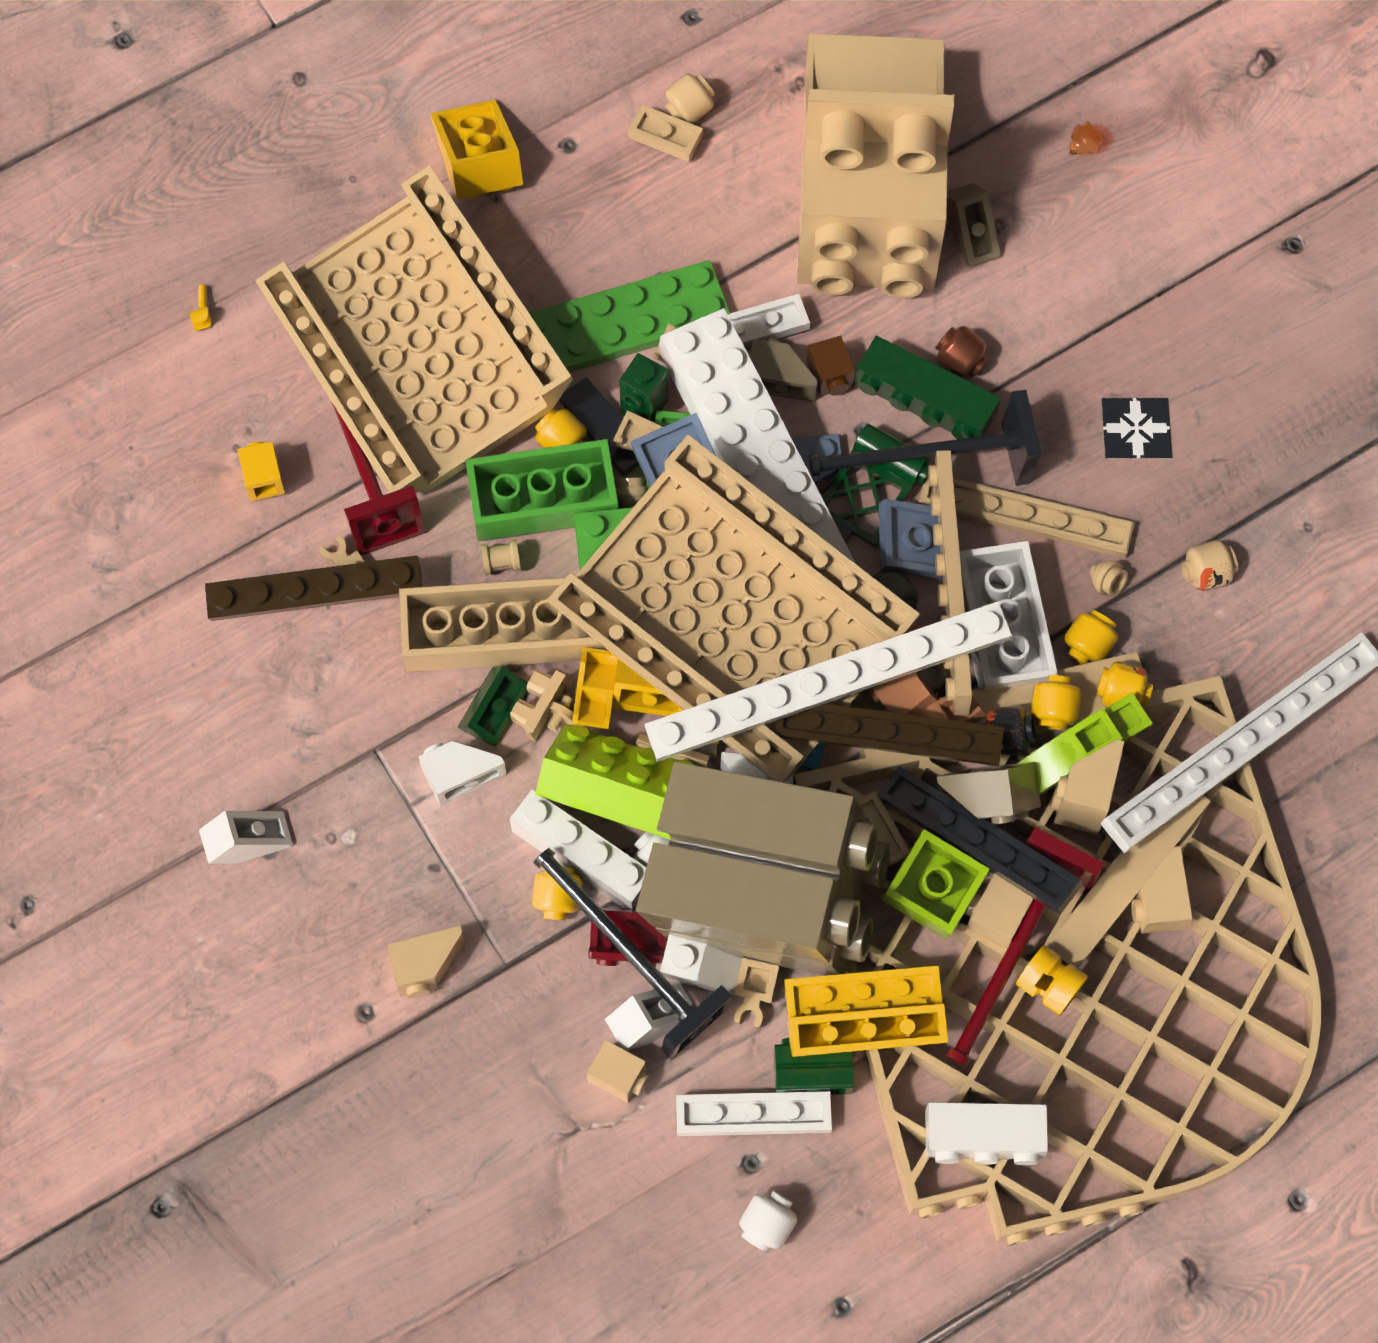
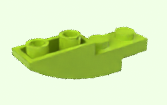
[1017,692,1153,796]

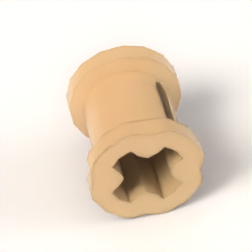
[481,540,521,576]

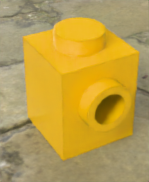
[237,441,285,502]

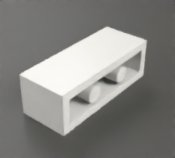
[925,1103,1048,1165]

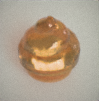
[1069,121,1104,155]

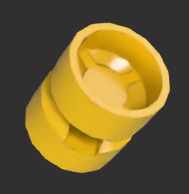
[1015,944,1089,1016]

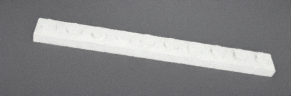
[644,601,1012,762]
[1100,632,1378,853]

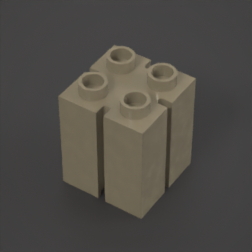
[635,762,890,976]

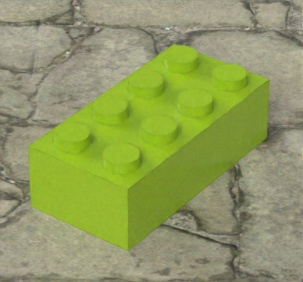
[535,723,694,840]

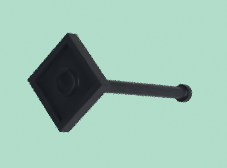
[809,390,1041,486]
[533,847,732,1060]

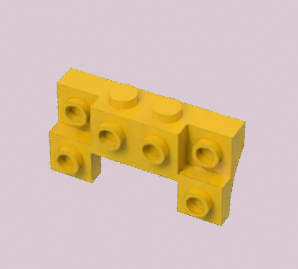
[572,647,719,744]

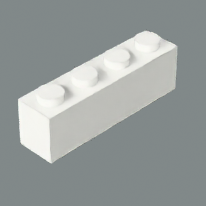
[510,790,646,909]

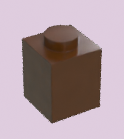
[807,335,855,397]

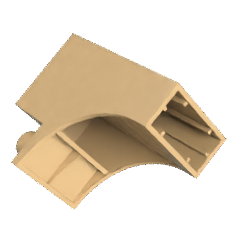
[797,34,954,298]

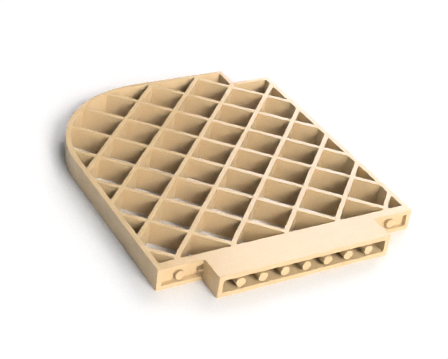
[793,652,1321,1246]

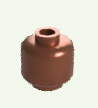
[935,326,988,378]

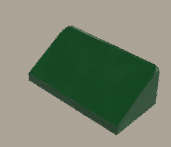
[458,665,528,746]

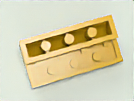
[784,966,948,1057]

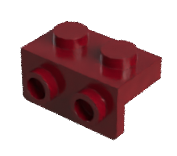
[588,907,666,967]

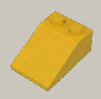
[430,99,523,200]

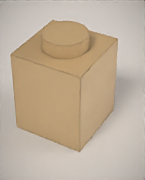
[587,1040,649,1103]

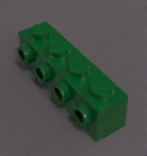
[854,335,1001,439]

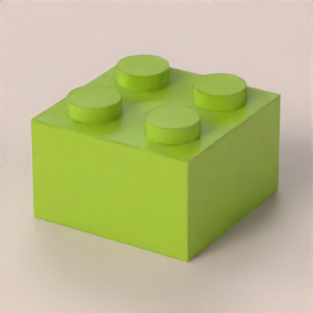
[880,829,990,939]

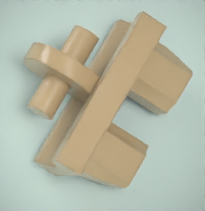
[510,670,574,742]

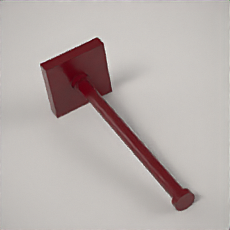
[331,401,426,556]
[946,827,1104,1067]

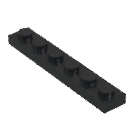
[877,766,1083,915]

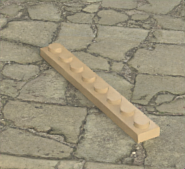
[928,451,972,715]

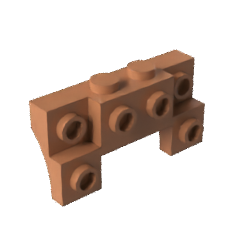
[866,620,987,723]

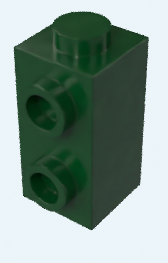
[619,353,669,422]

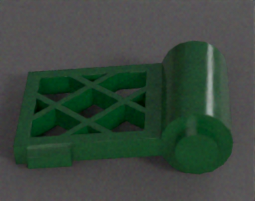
[822,423,930,547]

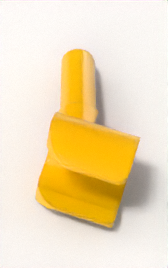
[189,284,212,331]

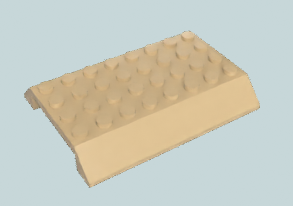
[255,165,573,493]
[547,435,920,783]

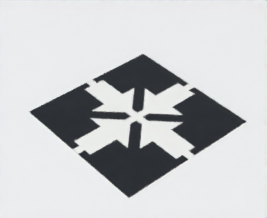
[1101,398,1172,459]

